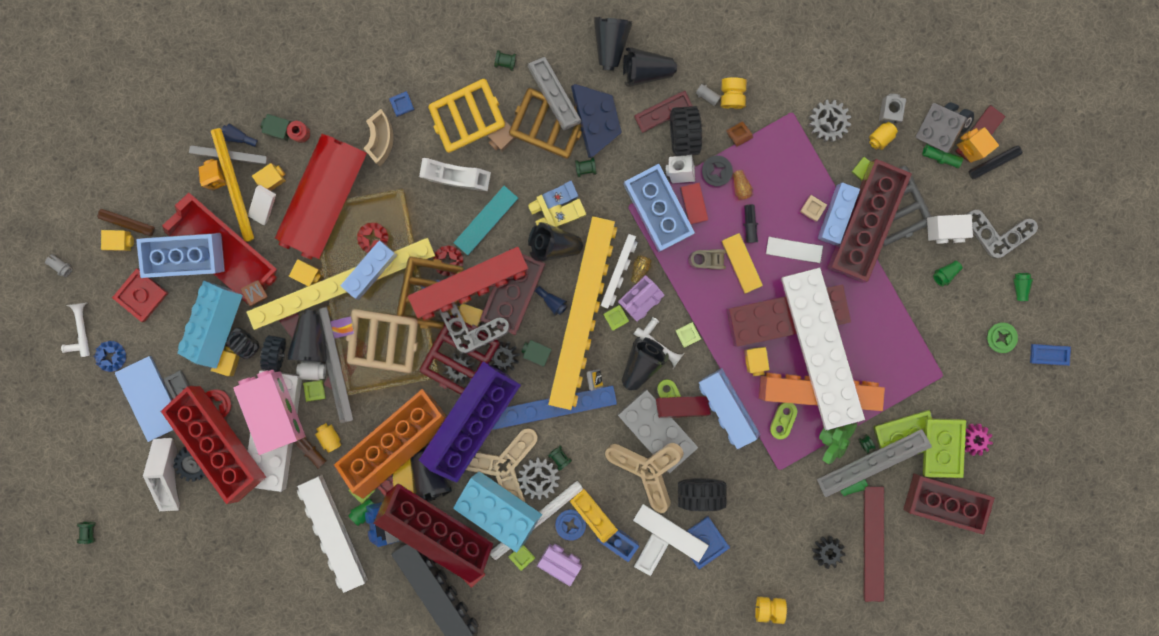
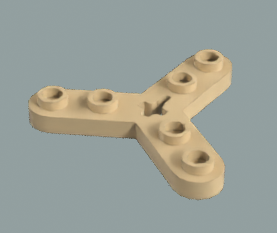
[466,428,538,502]
[605,443,684,513]

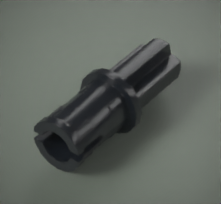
[743,204,759,243]

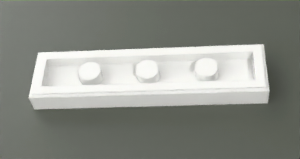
[633,504,709,562]

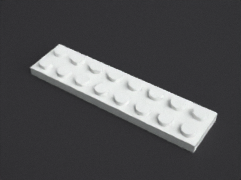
[781,268,865,430]

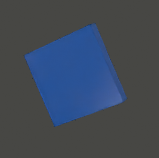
[687,516,730,569]

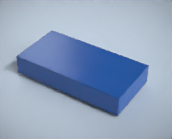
[1030,344,1071,366]

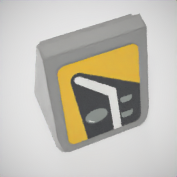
[586,369,603,391]

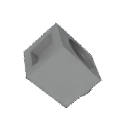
[879,94,906,124]

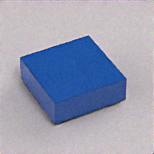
[389,91,415,117]

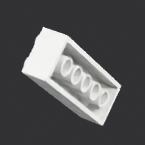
[248,370,302,492]

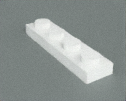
[600,234,638,309]

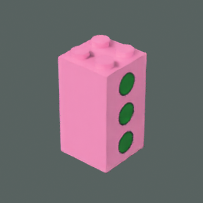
[233,370,306,455]

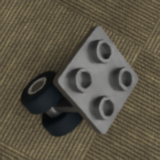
[916,102,974,153]

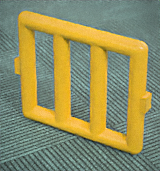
[428,79,505,153]

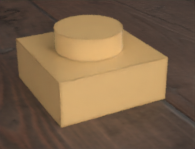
[800,195,827,222]

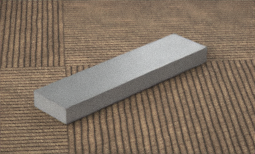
[527,57,581,131]
[189,146,271,166]

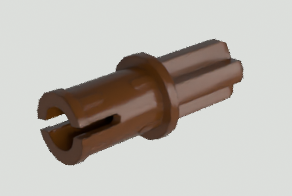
[294,437,327,469]

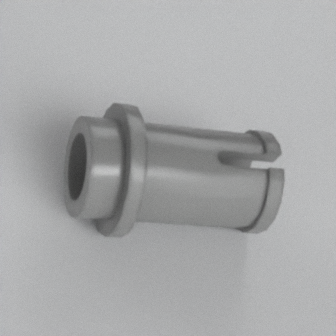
[695,84,721,106]
[45,254,72,277]

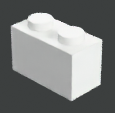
[927,214,973,244]

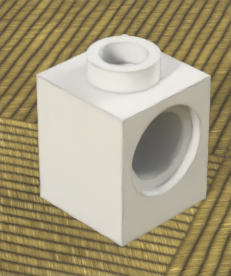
[666,155,695,184]

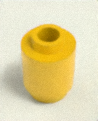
[869,122,898,150]
[315,423,341,453]

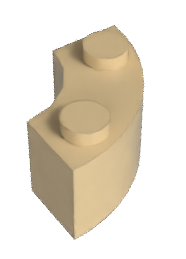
[364,109,393,166]

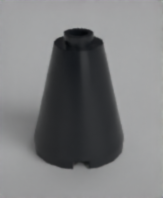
[594,17,632,71]
[623,47,677,87]
[528,222,583,262]
[287,310,327,362]
[622,337,669,391]
[410,448,452,502]

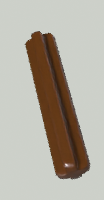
[97,209,155,236]

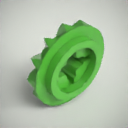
[986,323,1018,353]

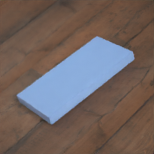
[115,356,173,442]

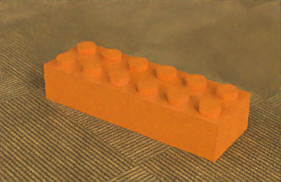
[759,372,885,411]
[334,389,447,499]

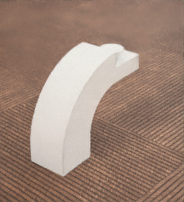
[419,158,491,191]

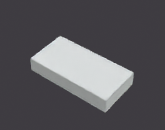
[248,185,276,225]
[634,533,669,576]

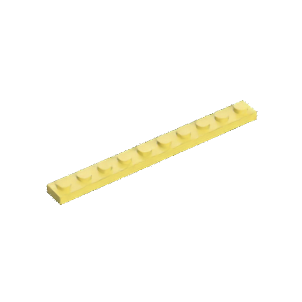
[247,238,435,330]

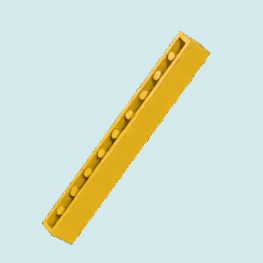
[548,216,617,410]

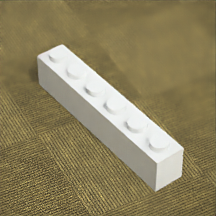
[297,475,368,593]

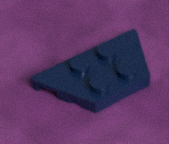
[571,84,622,158]

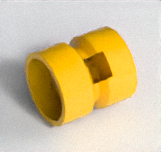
[721,77,747,109]
[755,597,787,624]

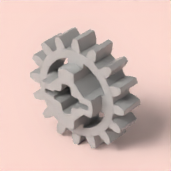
[808,100,851,142]
[518,457,560,500]

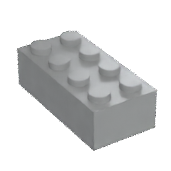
[617,389,698,473]

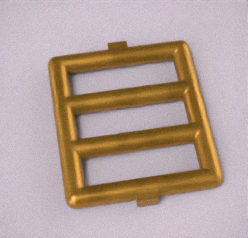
[509,88,582,159]
[396,256,464,329]

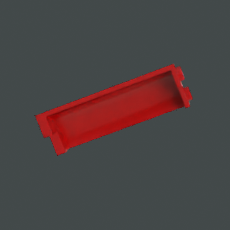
[275,134,367,260]
[162,193,277,305]

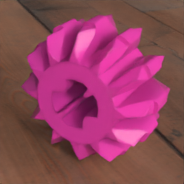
[965,423,993,456]

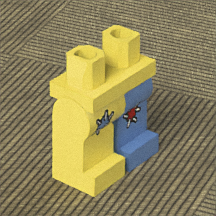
[528,181,586,227]

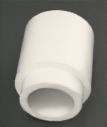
[296,361,326,381]

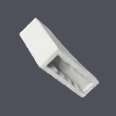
[143,438,180,511]

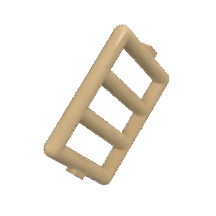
[346,309,418,373]

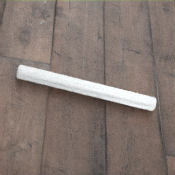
[490,481,583,560]

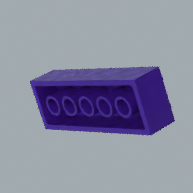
[419,361,521,483]

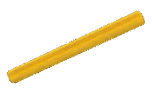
[211,128,254,242]

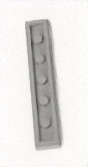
[316,307,353,423]
[817,429,932,497]

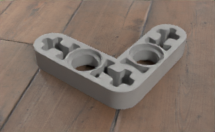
[966,210,1038,258]
[440,304,510,353]

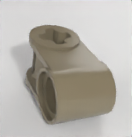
[688,249,726,270]

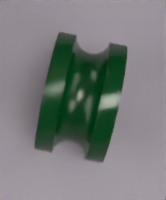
[858,434,876,454]

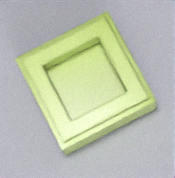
[675,322,701,348]

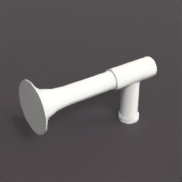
[61,303,90,357]
[634,317,684,369]

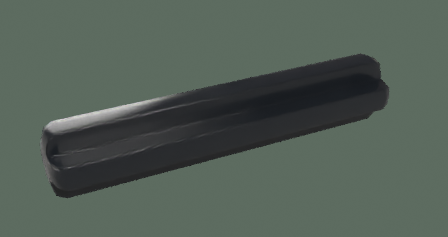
[968,145,1023,179]

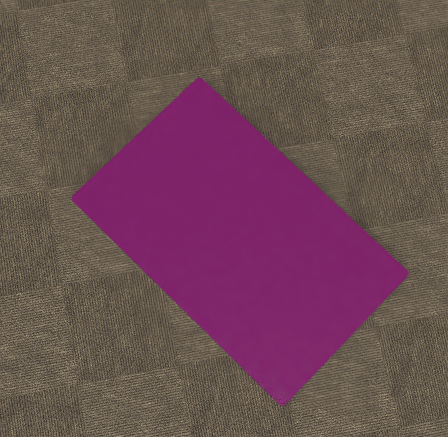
[628,113,943,470]

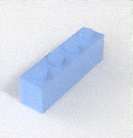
[699,368,760,449]

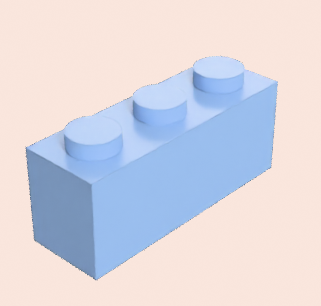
[817,183,860,245]
[340,241,397,299]

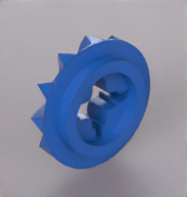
[93,341,126,372]
[555,509,586,541]

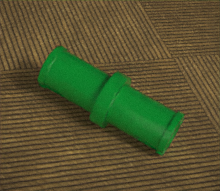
[922,144,963,169]

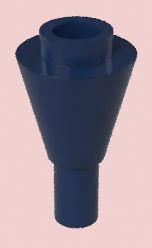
[222,123,258,147]
[535,286,567,316]

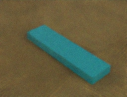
[454,186,519,255]

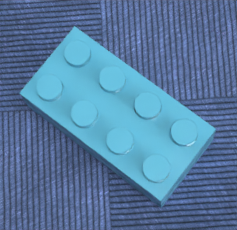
[178,281,243,368]
[453,471,542,553]

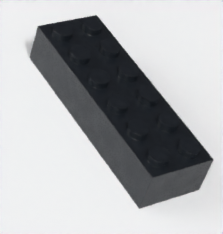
[391,542,479,636]

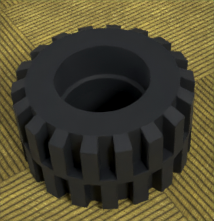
[670,106,702,156]
[678,478,727,511]

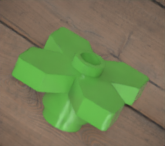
[819,422,858,464]

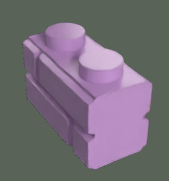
[618,275,664,321]
[537,544,582,586]

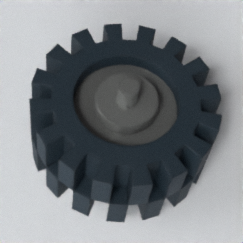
[260,335,286,372]
[173,447,206,482]

